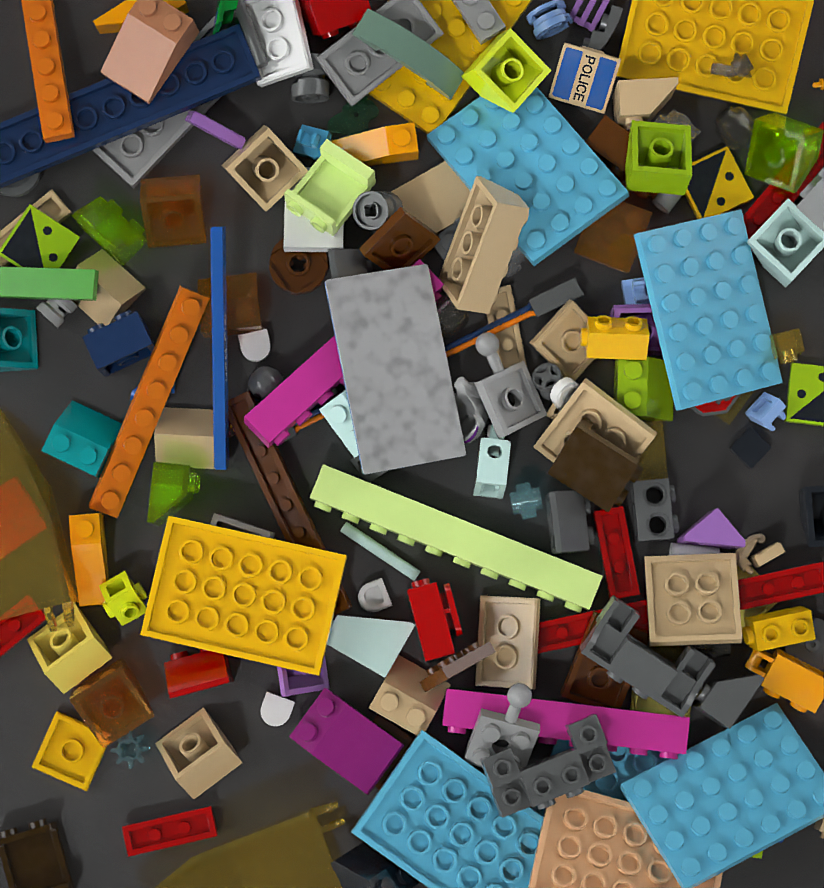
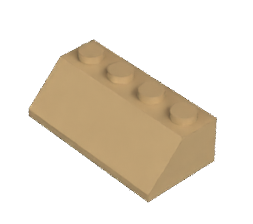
[438,176,530,314]

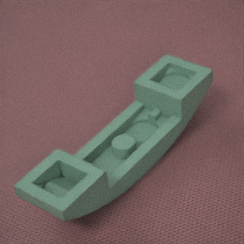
[352,9,464,100]

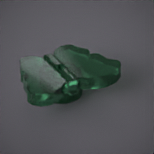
[327,95,379,135]

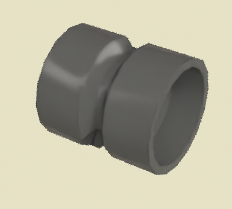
[291,53,330,104]
[353,191,404,230]

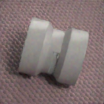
[36,299,78,328]

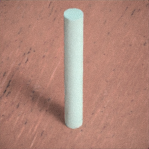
[340,522,421,581]

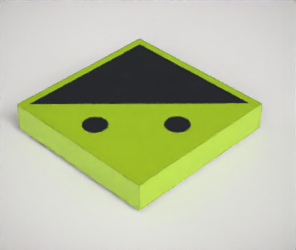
[0,204,80,268]
[784,362,824,427]

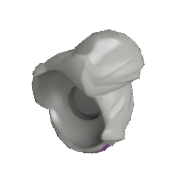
[454,377,488,444]

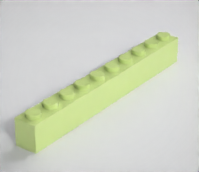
[310,464,603,613]

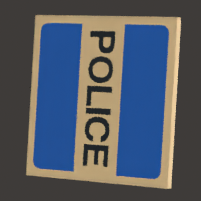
[548,42,621,114]

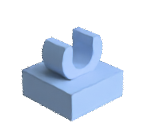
[621,277,650,305]
[745,392,786,431]

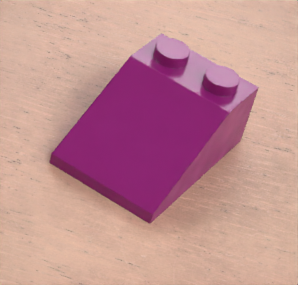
[289,688,404,795]

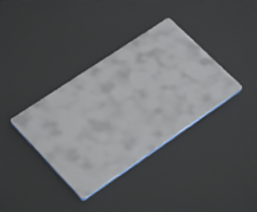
[324,264,466,475]

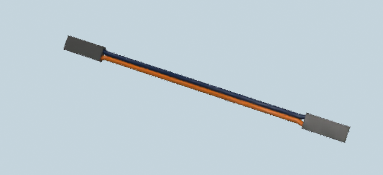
[283,277,584,443]

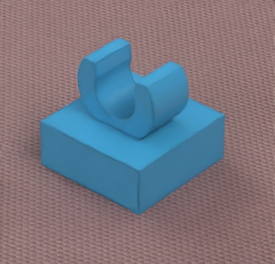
[293,124,332,161]

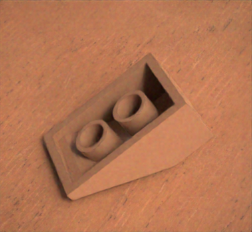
[100,0,200,104]

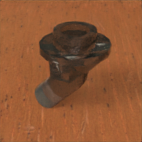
[711,52,754,78]

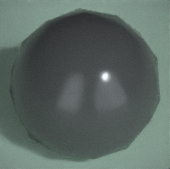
[248,366,284,402]

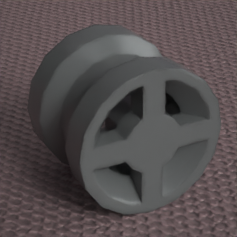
[532,363,564,400]

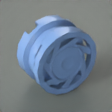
[526,0,573,40]

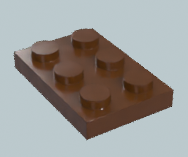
[560,611,649,709]

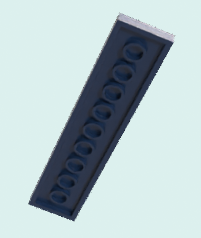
[0,24,262,188]

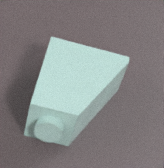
[327,615,415,677]

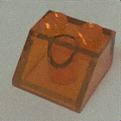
[140,174,207,248]
[574,201,652,273]
[197,272,263,338]
[69,658,155,749]

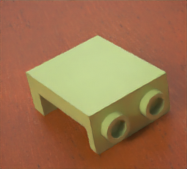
[284,139,376,236]

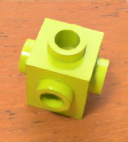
[99,571,148,626]

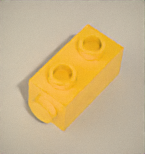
[580,315,650,360]
[742,606,816,652]

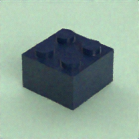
[82,311,155,377]

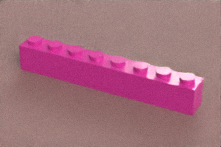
[244,259,444,448]
[442,688,690,759]

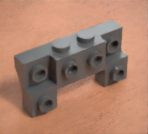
[580,595,716,718]
[480,714,616,818]

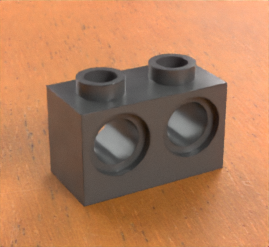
[630,478,679,543]

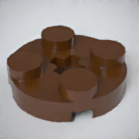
[269,238,328,295]

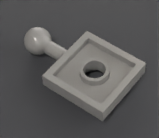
[474,332,547,438]
[463,683,540,769]

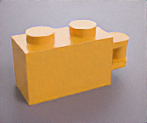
[745,648,824,713]

